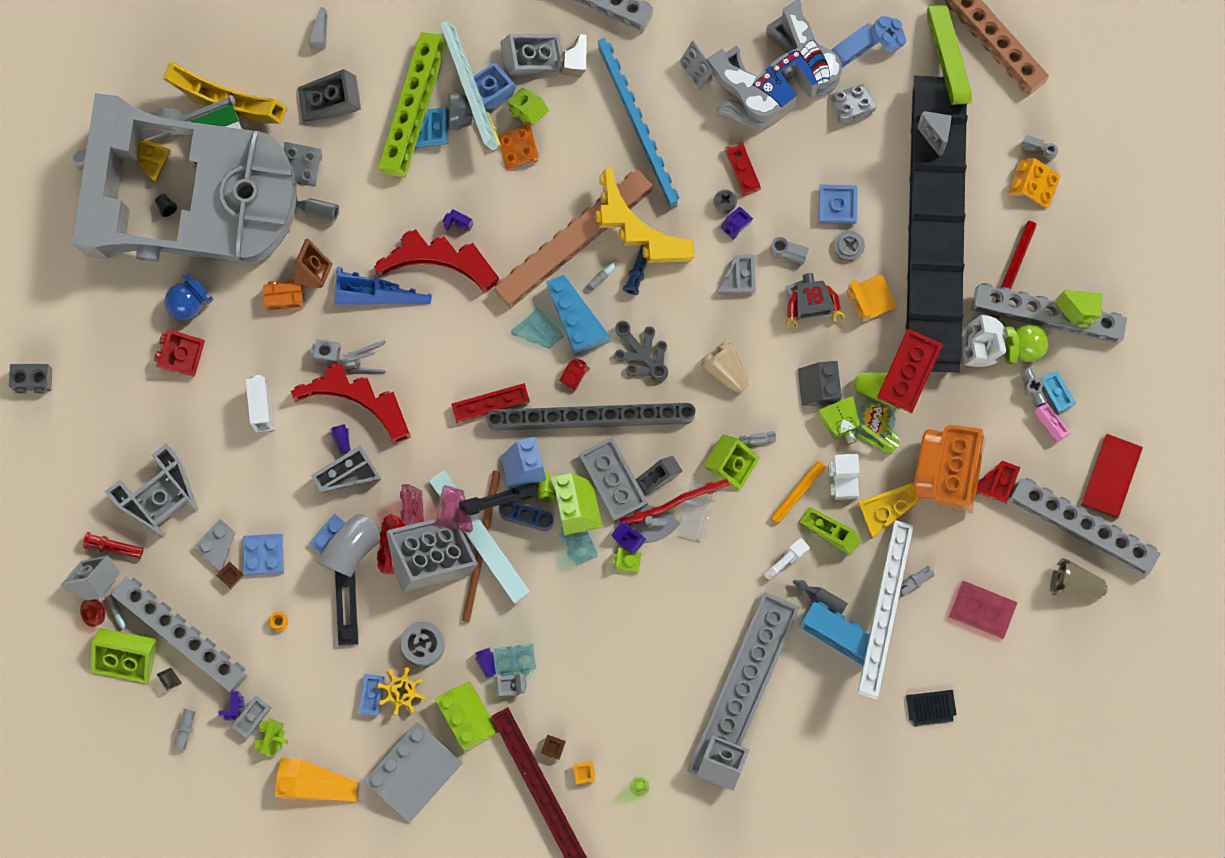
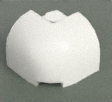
[962,315,1008,367]

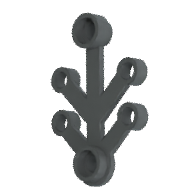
[614,321,668,382]

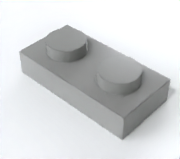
[231,695,272,739]

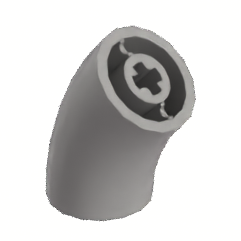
[318,514,380,577]

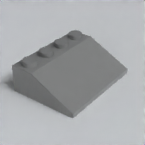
[386,514,478,592]
[364,722,463,823]

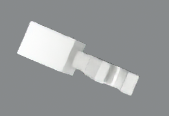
[764,538,810,581]

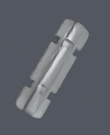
[738,431,776,446]

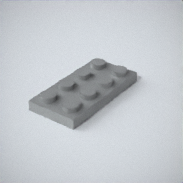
[578,436,648,522]

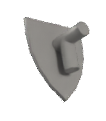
[635,505,680,543]

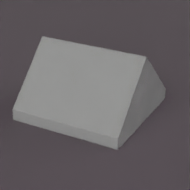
[917,111,952,157]

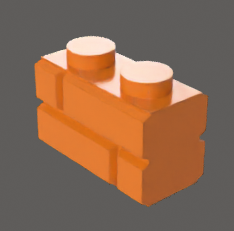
[263,279,305,311]

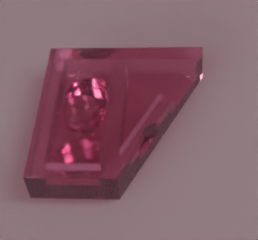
[435,485,473,533]

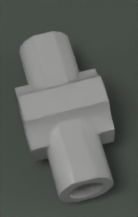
[1021,368,1047,408]

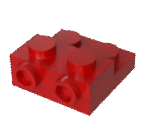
[154,329,205,377]

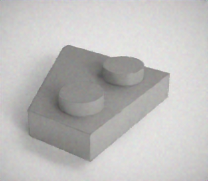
[719,255,756,294]
[194,519,235,571]

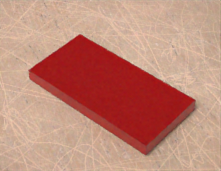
[877,329,943,414]
[1081,434,1143,519]

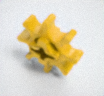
[376,667,425,716]

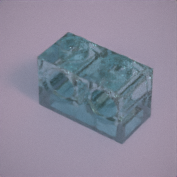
[559,527,598,566]
[494,644,536,676]

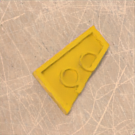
[858,483,920,538]

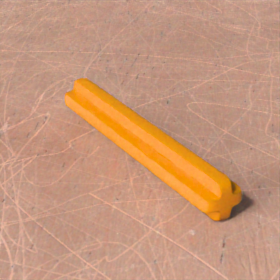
[771,461,825,524]

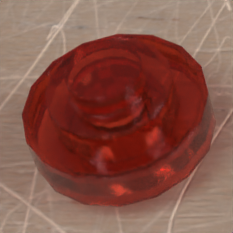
[80,599,105,627]

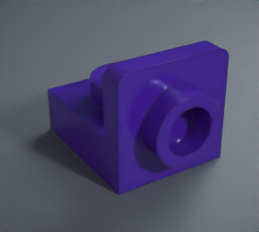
[721,207,753,240]
[443,209,473,231]

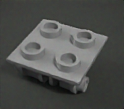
[680,40,714,90]
[829,84,877,124]
[283,142,322,186]

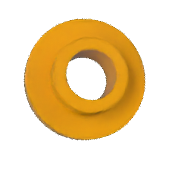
[268,612,288,632]

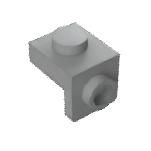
[494,673,526,697]

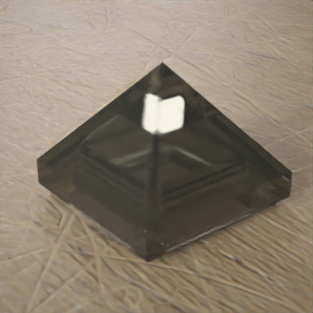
[157,668,182,690]

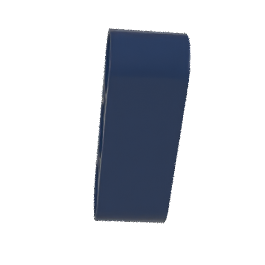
[499,501,554,531]

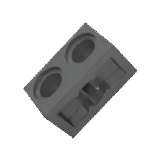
[9,364,52,394]

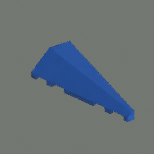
[334,267,432,305]

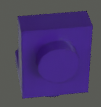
[612,521,647,554]
[218,691,245,721]

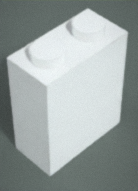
[245,375,275,433]

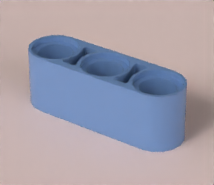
[831,23,877,68]

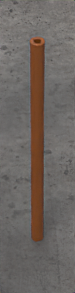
[462,471,500,622]

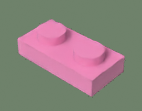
[1034,403,1071,442]

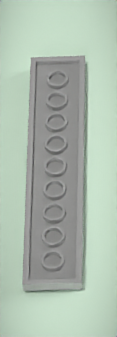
[687,592,800,788]

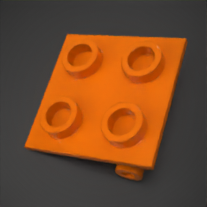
[498,123,539,170]

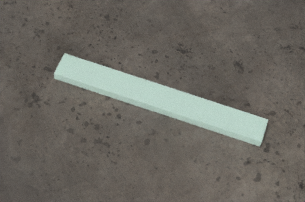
[440,21,498,150]
[429,470,531,605]

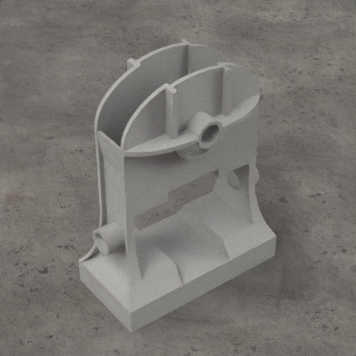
[72,93,297,263]

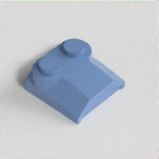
[473,61,516,110]

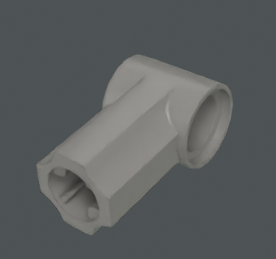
[770,237,809,264]

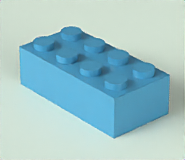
[800,602,870,666]

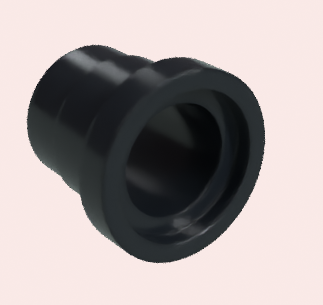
[155,194,178,217]

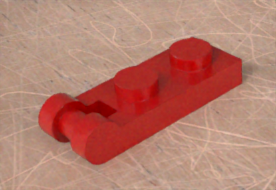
[725,141,761,196]

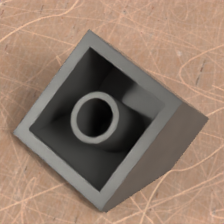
[798,361,842,406]

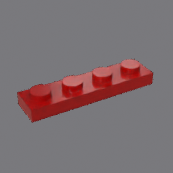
[451,383,530,423]

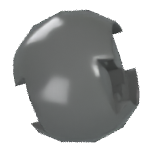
[713,189,737,213]

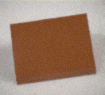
[294,238,333,288]

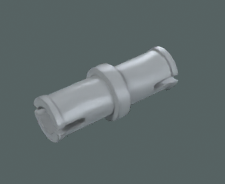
[900,566,935,597]
[173,709,196,750]

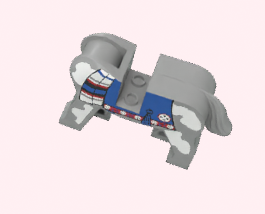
[707,0,842,128]

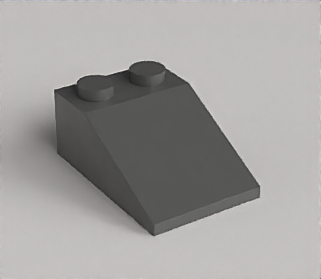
[298,69,361,122]

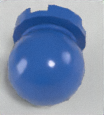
[164,272,214,321]

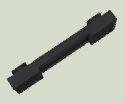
[459,483,538,515]
[335,571,359,646]

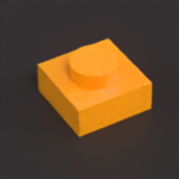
[573,761,596,785]

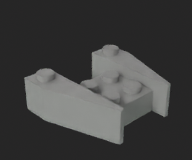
[105,443,199,537]

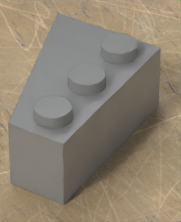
[311,445,381,493]

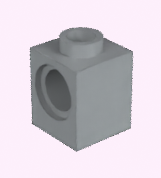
[311,339,341,364]

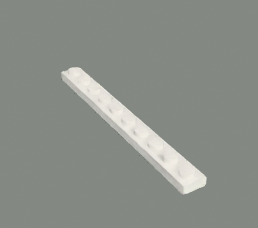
[857,520,913,699]

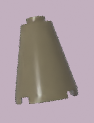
[1050,558,1108,599]

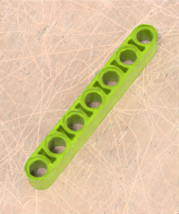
[927,5,972,105]

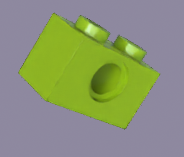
[506,87,550,125]

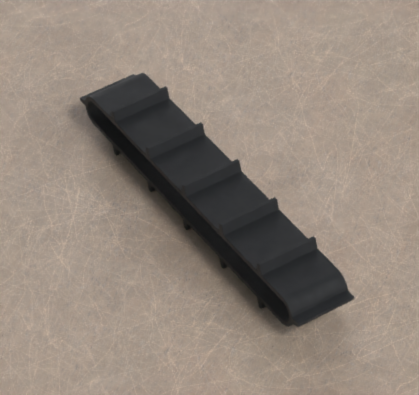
[905,76,968,373]

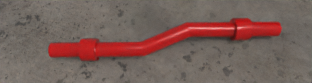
[620,478,730,525]

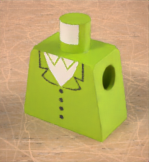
[818,396,860,446]

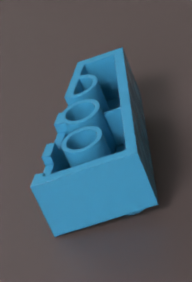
[546,275,610,355]

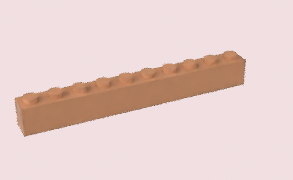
[495,169,653,309]

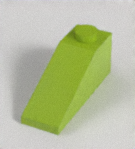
[799,507,862,556]

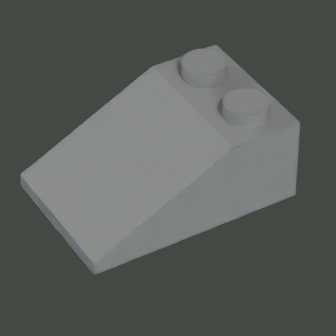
[500,34,562,77]

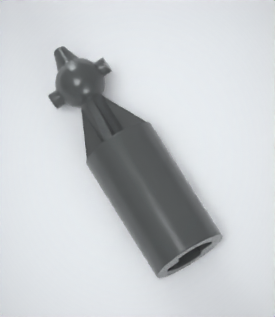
[296,198,339,221]
[793,580,848,614]

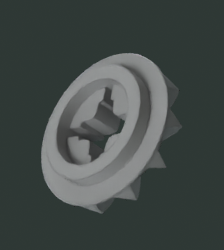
[835,231,865,260]

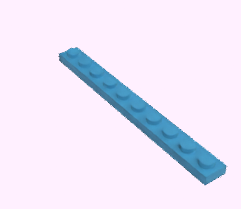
[598,38,679,209]

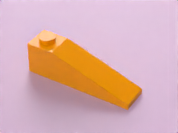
[275,758,359,802]

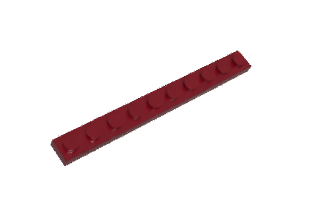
[491,707,587,858]

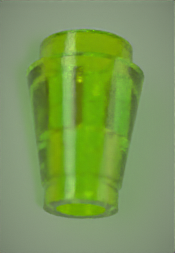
[630,777,649,797]

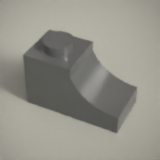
[636,456,683,496]

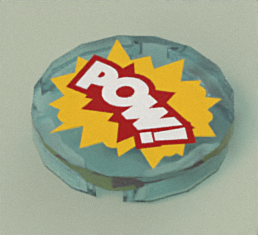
[858,401,896,440]

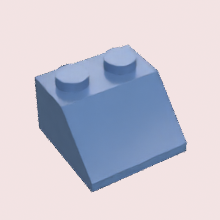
[501,436,546,489]

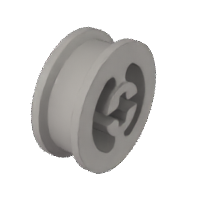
[401,622,445,667]

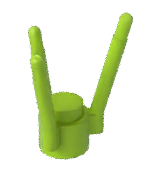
[856,415,900,455]

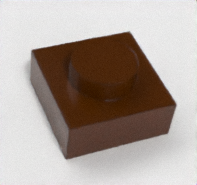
[216,561,245,589]
[541,734,566,760]

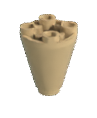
[701,341,750,394]

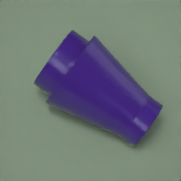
[330,424,351,454]
[475,648,496,678]

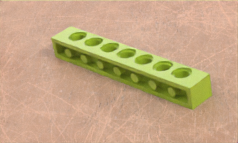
[378,32,447,178]

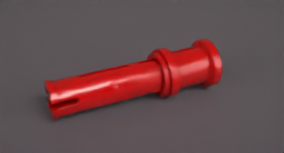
[83,532,144,559]

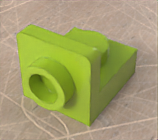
[612,548,641,573]

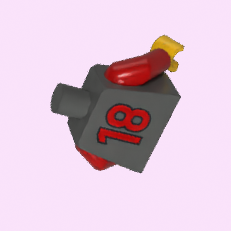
[786,273,845,329]

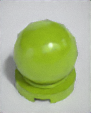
[1004,325,1049,365]

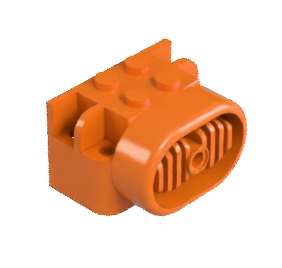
[914,425,986,514]

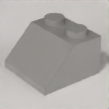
[60,555,120,601]
[697,735,749,791]

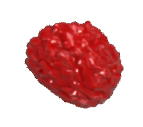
[377,514,405,574]

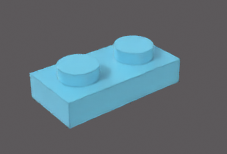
[1041,371,1076,413]

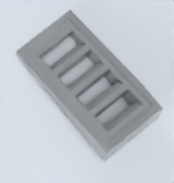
[308,7,327,49]

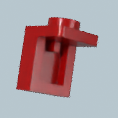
[559,359,590,391]

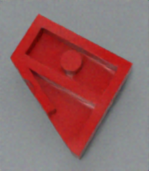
[976,461,1021,504]

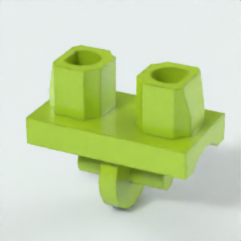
[254,719,288,758]

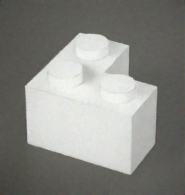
[829,454,860,501]

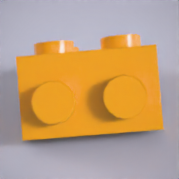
[1008,158,1060,208]
[847,275,897,322]

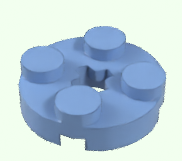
[871,16,906,52]

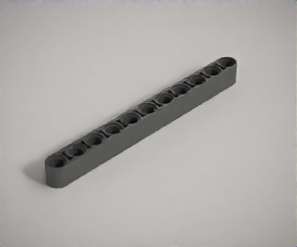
[486,403,696,431]

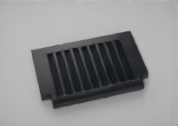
[906,690,957,726]

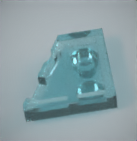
[511,308,563,349]

